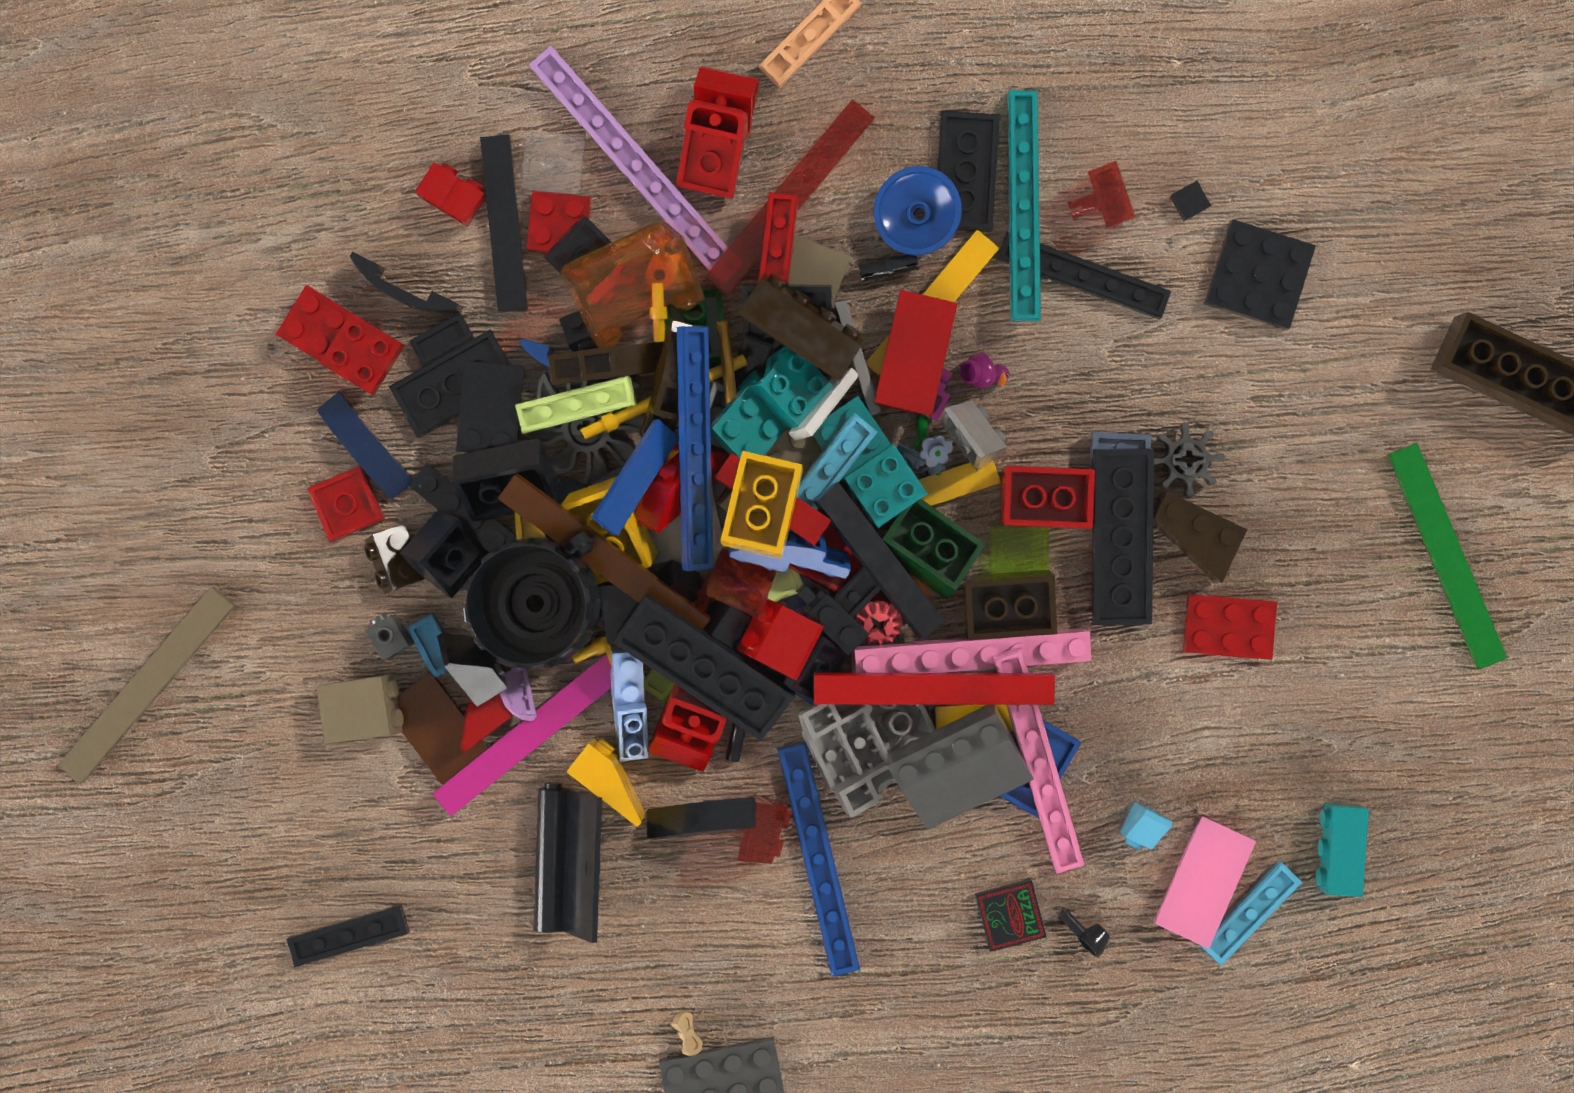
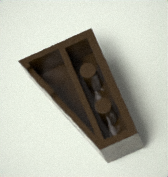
[1153,492,1248,583]

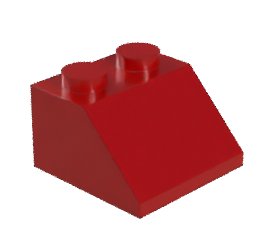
[736,596,824,681]

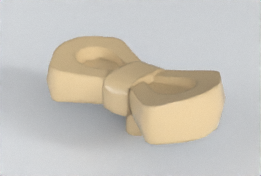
[672,1012,703,1056]

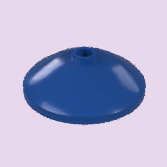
[873,166,962,256]

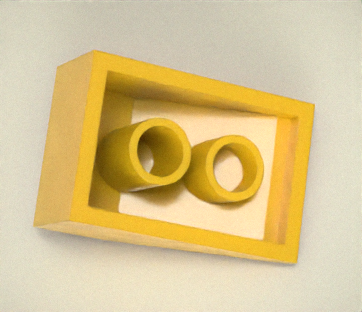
[567,737,646,827]

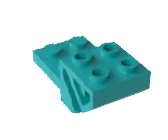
[710,346,832,458]
[813,396,928,528]

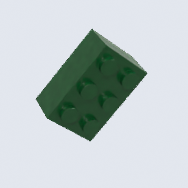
[881,499,986,599]

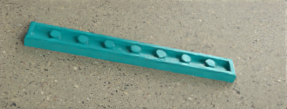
[1007,90,1041,323]

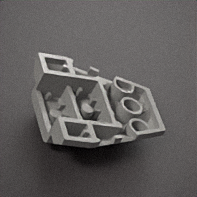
[799,704,936,818]

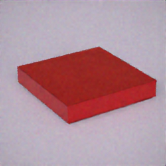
[307,466,386,542]

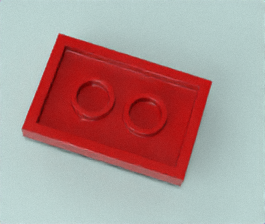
[1182,594,1277,660]

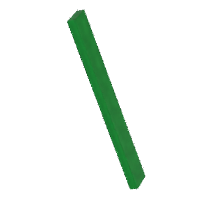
[1387,443,1507,669]

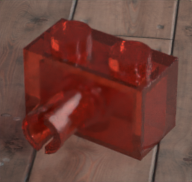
[1068,161,1137,229]

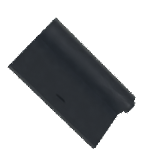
[533,782,602,943]

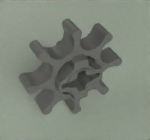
[1154,423,1225,496]

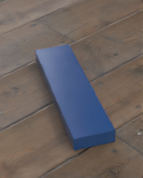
[591,419,679,536]

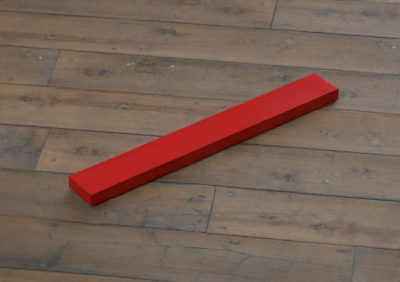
[814,672,1055,705]

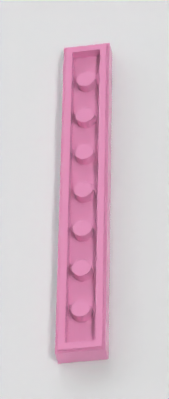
[992,647,1084,874]

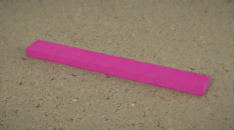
[433,654,612,817]

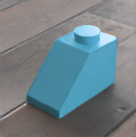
[1119,801,1173,850]

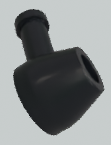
[1058,908,1110,958]

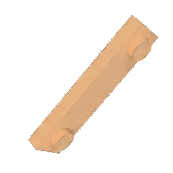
[759,0,862,89]

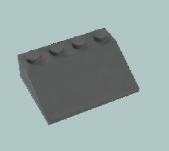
[887,705,1034,830]

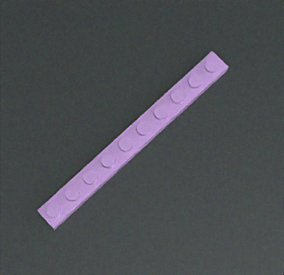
[529,46,744,287]

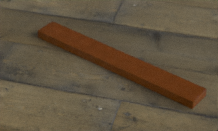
[498,473,711,630]

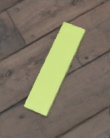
[515,376,637,434]

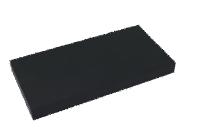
[937,111,1000,232]
[388,329,511,438]

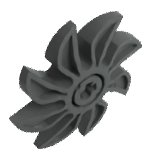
[527,372,646,487]

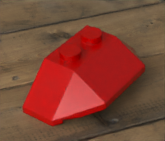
[636,444,730,534]

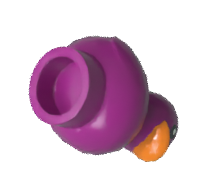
[960,352,1010,389]

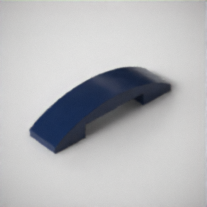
[317,391,413,500]

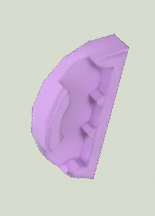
[500,667,537,721]

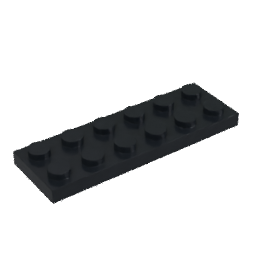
[1091,448,1154,625]
[612,593,796,741]

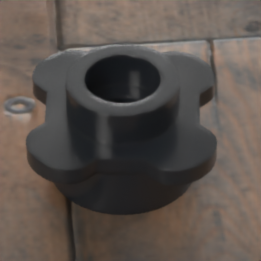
[566,531,597,559]

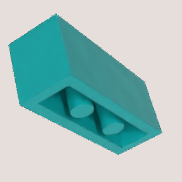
[1316,802,1369,897]

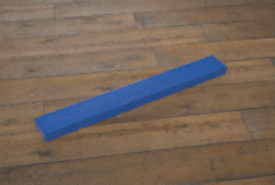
[677,326,713,571]
[777,742,860,977]

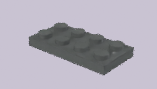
[659,1036,785,1093]

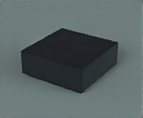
[1170,181,1211,222]

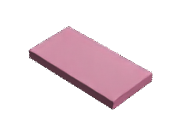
[1153,816,1256,949]

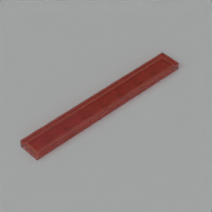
[705,99,875,297]

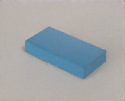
[406,613,448,678]

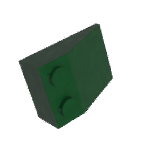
[663,284,725,369]

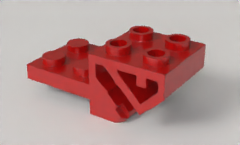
[676,66,760,199]
[275,285,405,395]
[647,684,727,772]

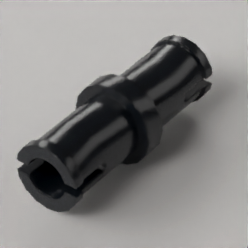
[858,254,920,283]

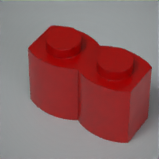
[415,162,486,227]

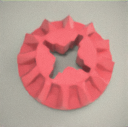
[855,601,902,645]

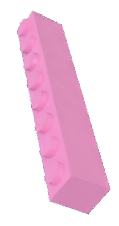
[851,628,1092,673]

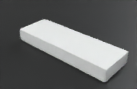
[788,367,858,440]

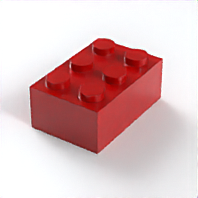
[999,466,1095,529]

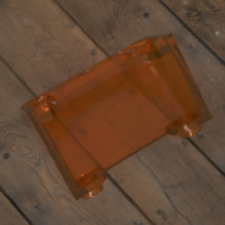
[561,222,705,348]

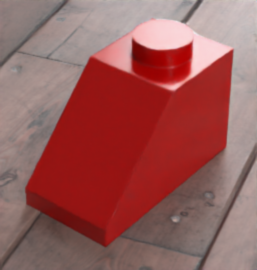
[460,694,514,754]

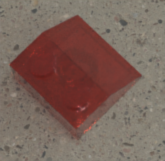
[737,794,792,864]

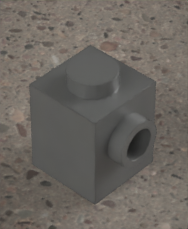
[365,613,414,661]

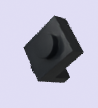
[559,308,602,352]

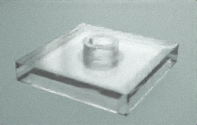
[521,131,586,196]

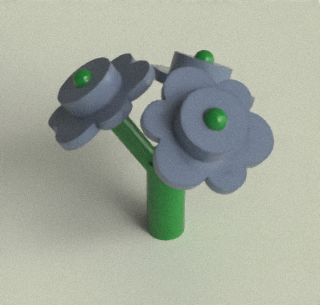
[897,415,953,476]

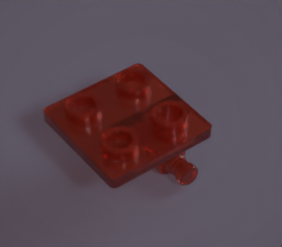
[696,548,775,618]

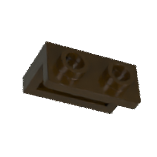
[364,524,425,594]

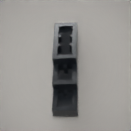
[647,797,756,840]

